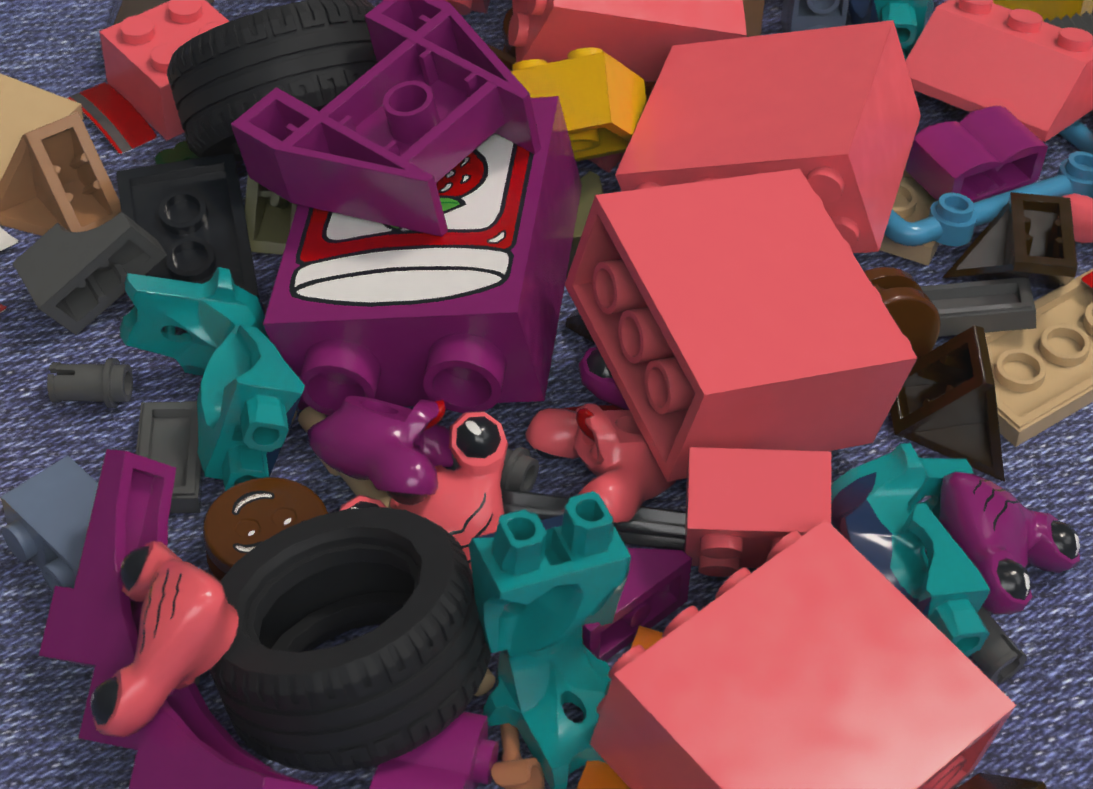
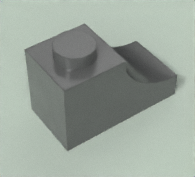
[12,211,167,335]

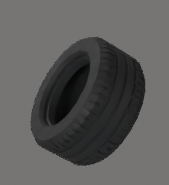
[167,0,377,161]
[209,507,491,773]

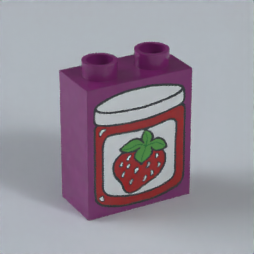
[263,96,582,415]

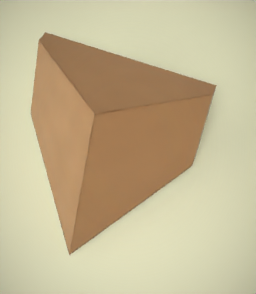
[0,112,121,236]

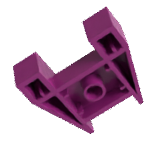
[231,0,541,237]

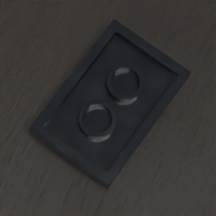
[116,152,260,306]

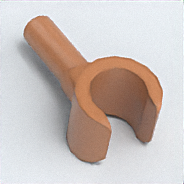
[491,724,545,789]

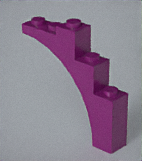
[39,449,318,789]

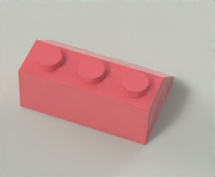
[905,0,1093,142]

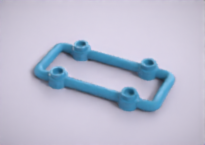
[884,120,1093,246]

